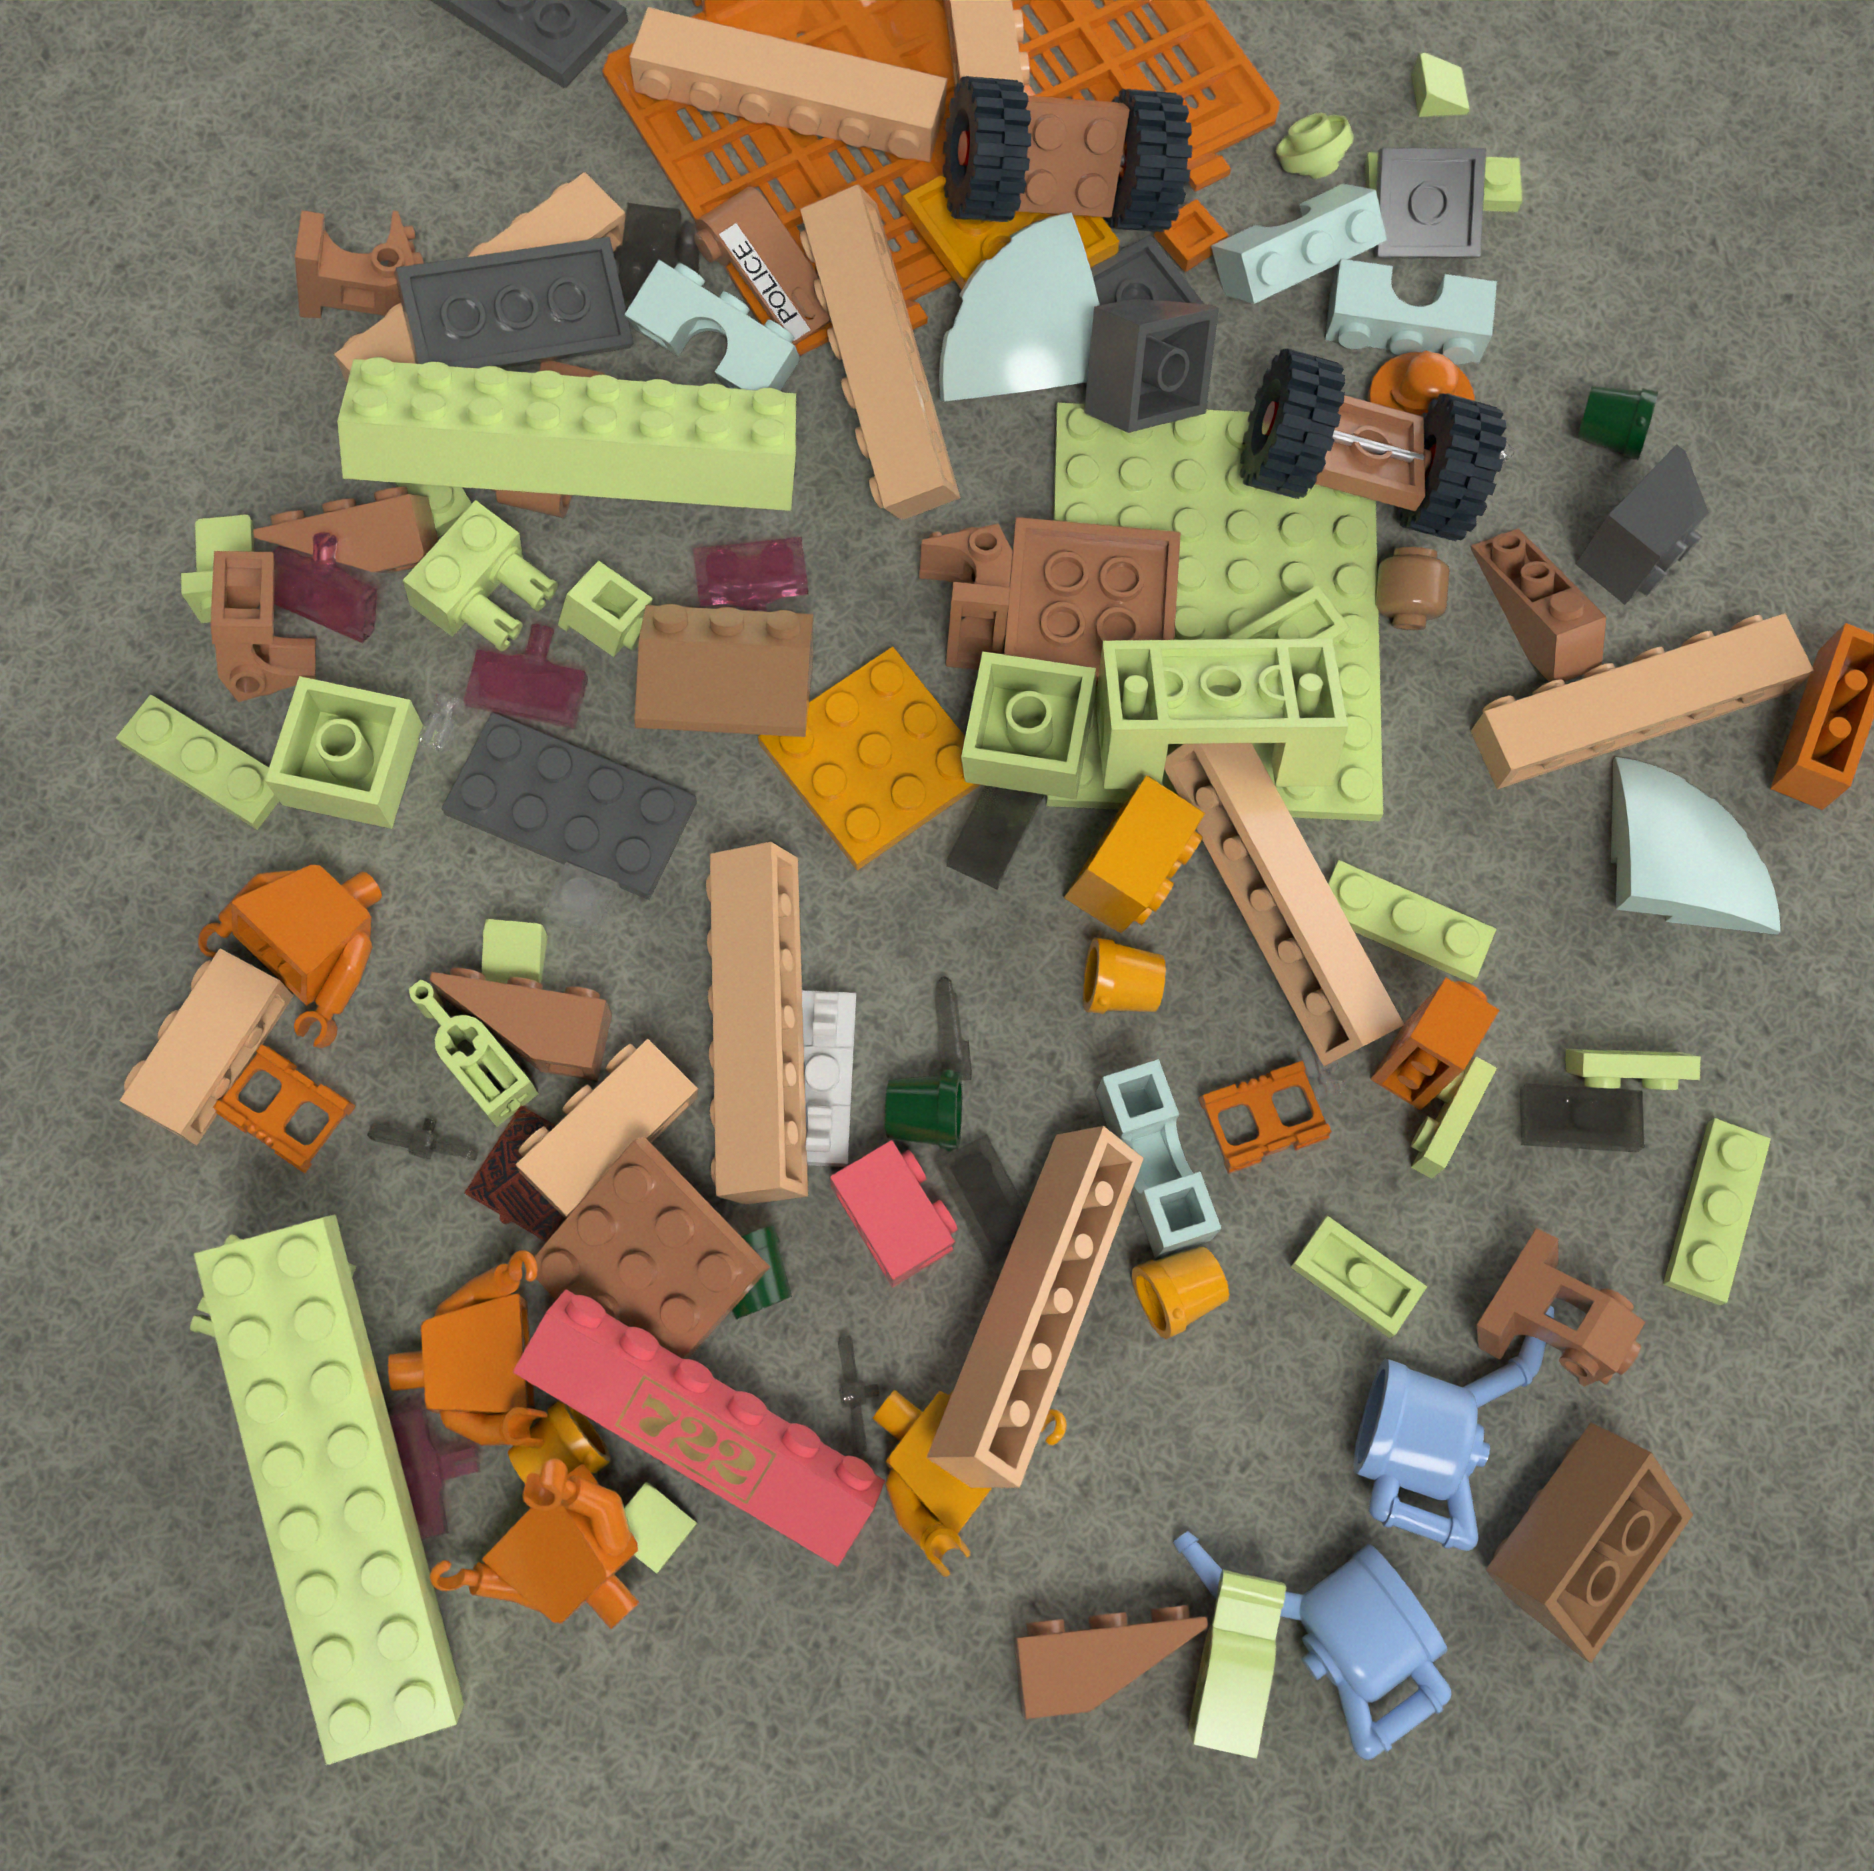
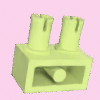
[403,500,558,652]

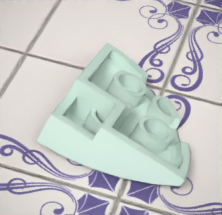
[939,212,1100,401]
[1611,757,1781,935]

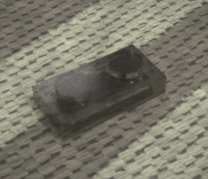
[618,203,682,311]
[947,785,1045,890]
[1520,1083,1645,1153]
[934,1134,1026,1269]

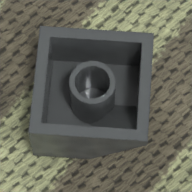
[1084,298,1219,433]
[1575,444,1709,605]

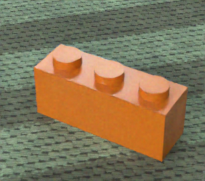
[1770,623,1874,810]
[1370,977,1499,1110]

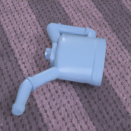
[1353,1306,1554,1551]
[1173,1531,1451,1760]

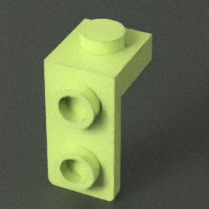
[181,515,257,623]

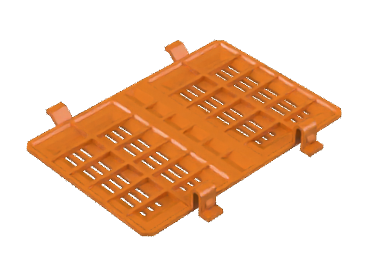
[602,0,1281,356]

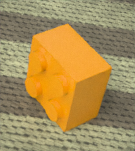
[1064,775,1205,934]

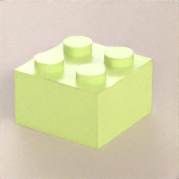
[961,652,1096,799]
[265,676,424,829]

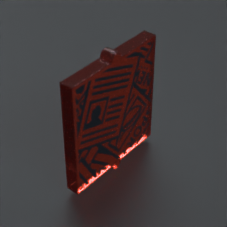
[464,1105,564,1242]

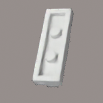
[802,990,856,1167]

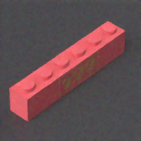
[513,1290,885,1567]

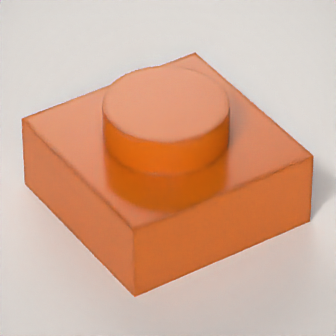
[1154,199,1228,272]

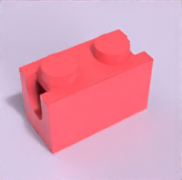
[830,1140,958,1288]

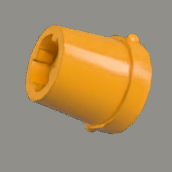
[1083,937,1166,1014]
[1132,1246,1229,1339]
[507,1400,611,1483]

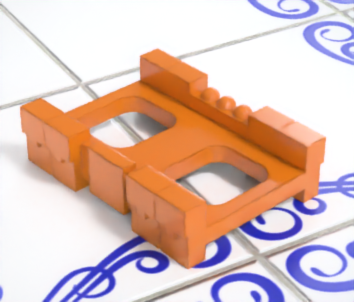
[212,1044,356,1174]
[1198,1061,1332,1174]

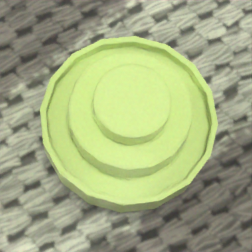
[1276,113,1354,179]

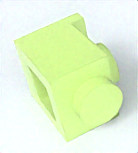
[558,560,653,657]

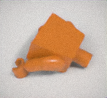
[198,864,382,1048]
[388,1250,547,1449]
[430,1459,640,1630]

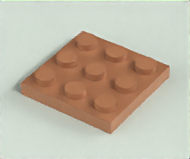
[1004,517,1181,686]
[534,1137,770,1359]

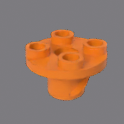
[1368,351,1475,416]

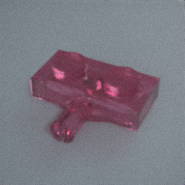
[272,532,377,644]
[693,537,809,612]
[463,624,589,729]
[389,1408,481,1540]

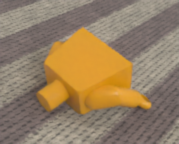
[872,1390,1067,1577]

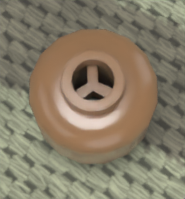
[1376,547,1450,630]

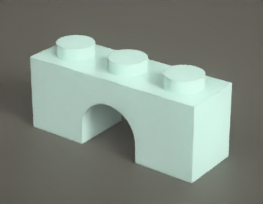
[1211,184,1387,304]
[1325,259,1497,365]
[625,260,801,391]
[1095,1059,1222,1259]

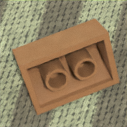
[635,604,813,737]
[1486,1422,1693,1663]

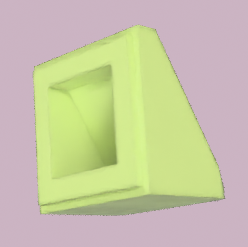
[1411,53,1469,117]
[482,919,548,984]
[624,1482,698,1574]

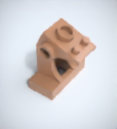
[295,210,424,318]
[919,523,1013,670]
[211,551,316,702]
[1477,1228,1646,1387]

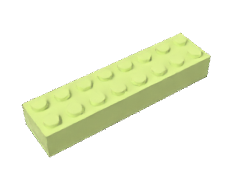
[337,357,796,511]
[194,1215,464,1765]

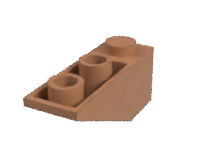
[253,487,438,573]
[1471,528,1606,682]
[430,968,612,1081]
[1013,1605,1208,1719]

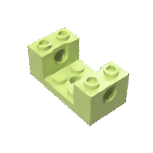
[1095,638,1348,789]

